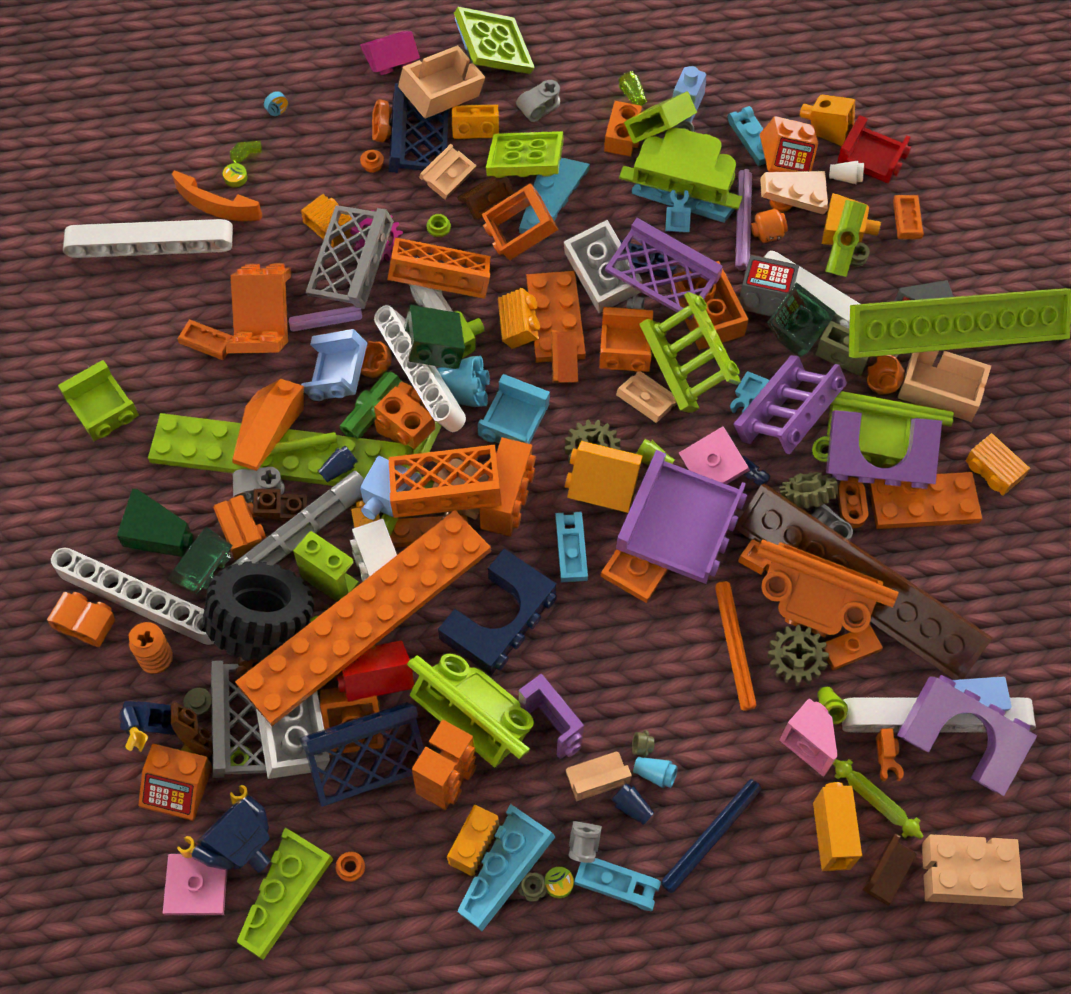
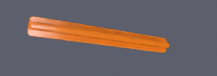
[715,581,756,711]

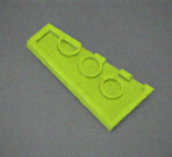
[237,827,333,960]

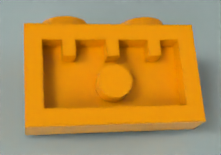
[452,105,499,139]

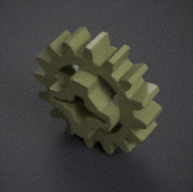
[565,419,620,464]
[779,472,838,509]
[767,625,829,686]

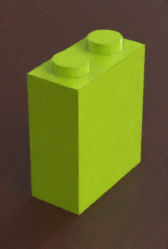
[624,91,697,144]

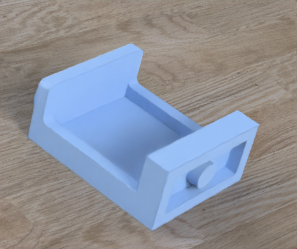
[301,329,367,401]

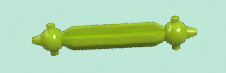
[833,759,923,839]

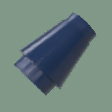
[318,446,358,483]
[611,783,654,825]

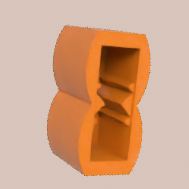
[47,592,116,647]

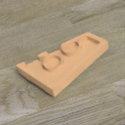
[760,171,828,215]

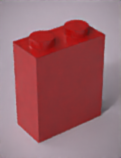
[335,640,414,702]

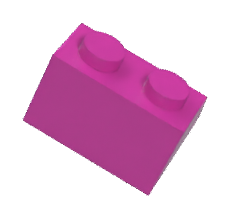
[360,31,420,75]

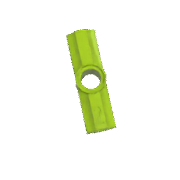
[825,200,867,277]

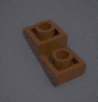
[253,489,307,522]
[171,702,213,758]

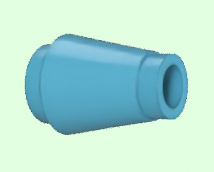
[633,756,678,788]

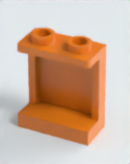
[599,307,653,372]

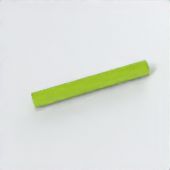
[269,432,337,455]

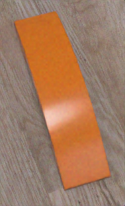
[172,170,262,221]

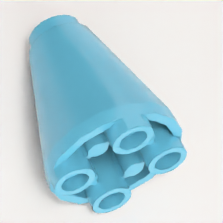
[437,356,490,407]

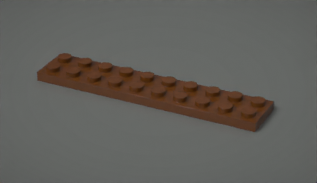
[735,483,993,680]

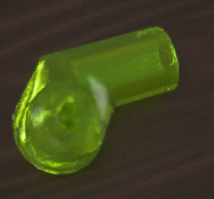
[230,141,262,163]

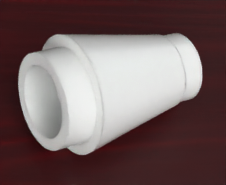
[829,161,864,185]

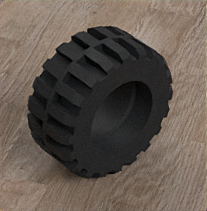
[203,561,314,662]

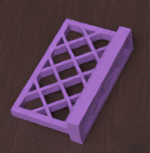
[605,218,723,320]

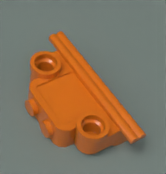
[756,539,899,637]

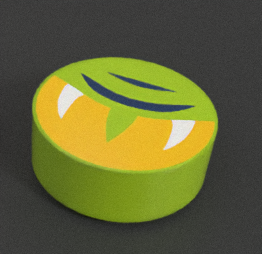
[223,163,248,187]
[545,867,574,898]

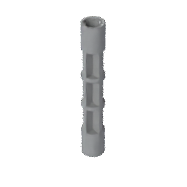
[226,470,364,570]

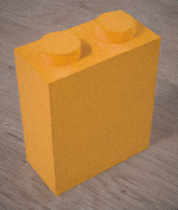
[565,441,643,513]
[813,782,862,871]

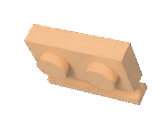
[419,144,476,200]
[616,371,677,423]

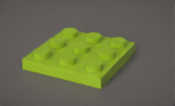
[454,7,535,74]
[486,131,564,178]

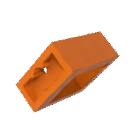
[482,183,558,261]

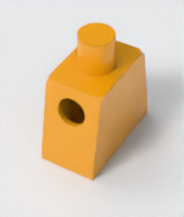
[800,95,855,146]
[821,193,881,246]

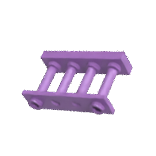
[733,355,847,454]

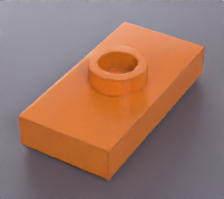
[893,195,924,239]
[177,319,233,360]
[822,625,883,671]

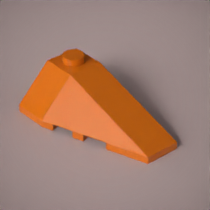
[232,379,304,471]

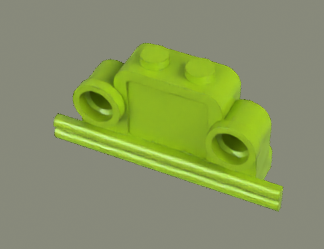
[619,127,743,210]
[827,391,954,468]
[407,653,534,768]

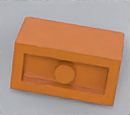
[551,330,578,383]

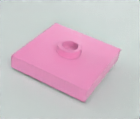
[679,426,750,484]
[163,854,227,915]

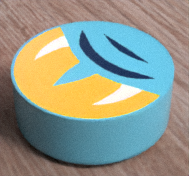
[264,92,288,116]

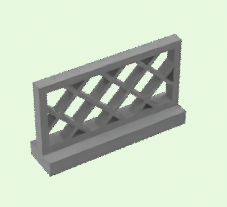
[306,205,394,309]
[211,661,267,778]

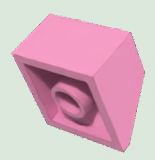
[779,698,837,777]

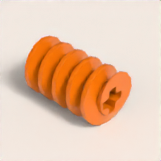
[128,622,173,674]

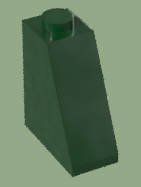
[117,488,193,557]

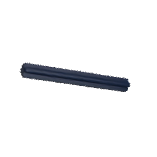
[661,779,762,893]

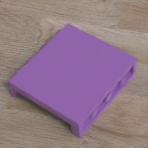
[616,450,747,584]

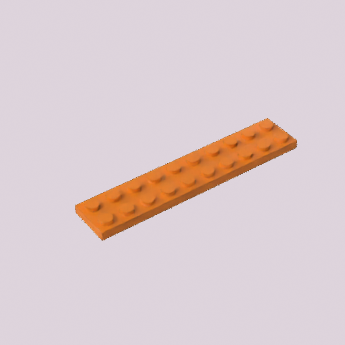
[235,510,491,726]

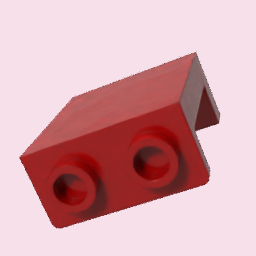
[837,115,912,184]

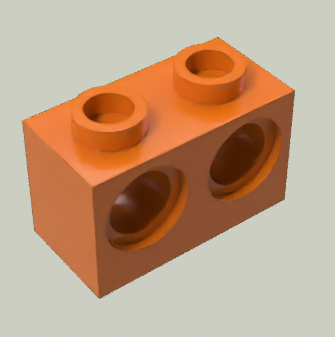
[604,101,642,157]
[374,386,435,450]

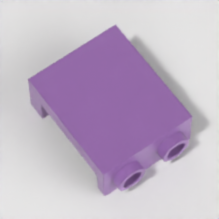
[519,674,584,759]

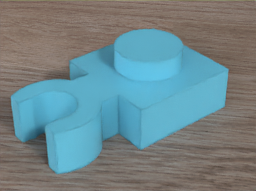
[665,190,691,232]
[730,371,770,413]

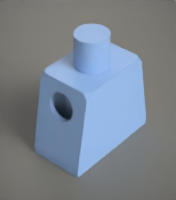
[673,66,707,123]
[360,456,421,520]

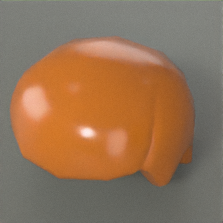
[360,341,392,378]
[867,355,905,395]

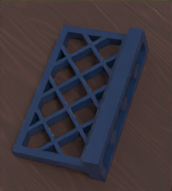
[388,83,449,173]
[300,702,424,807]

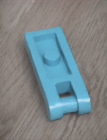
[727,106,766,166]
[555,511,588,582]
[574,858,661,911]

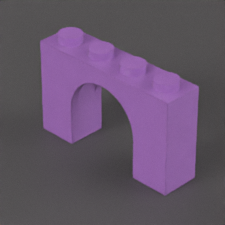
[826,410,942,489]
[897,675,1037,796]

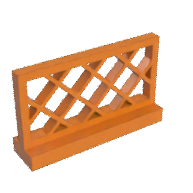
[387,237,491,299]
[389,445,502,518]

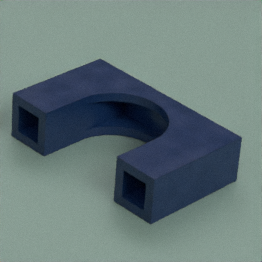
[438,549,557,676]

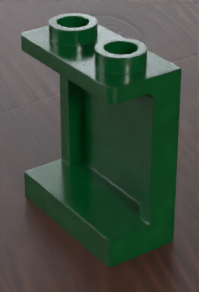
[404,305,465,369]

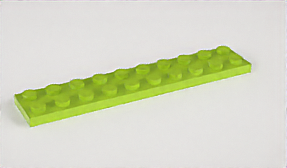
[849,288,1071,358]
[148,413,414,486]

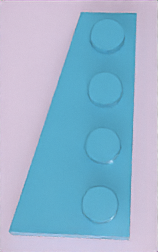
[519,158,590,234]
[632,183,735,223]
[457,804,555,931]

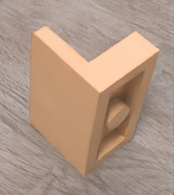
[566,752,632,801]

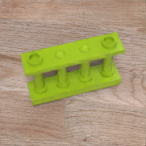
[639,292,741,413]

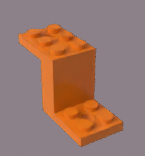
[226,263,291,353]

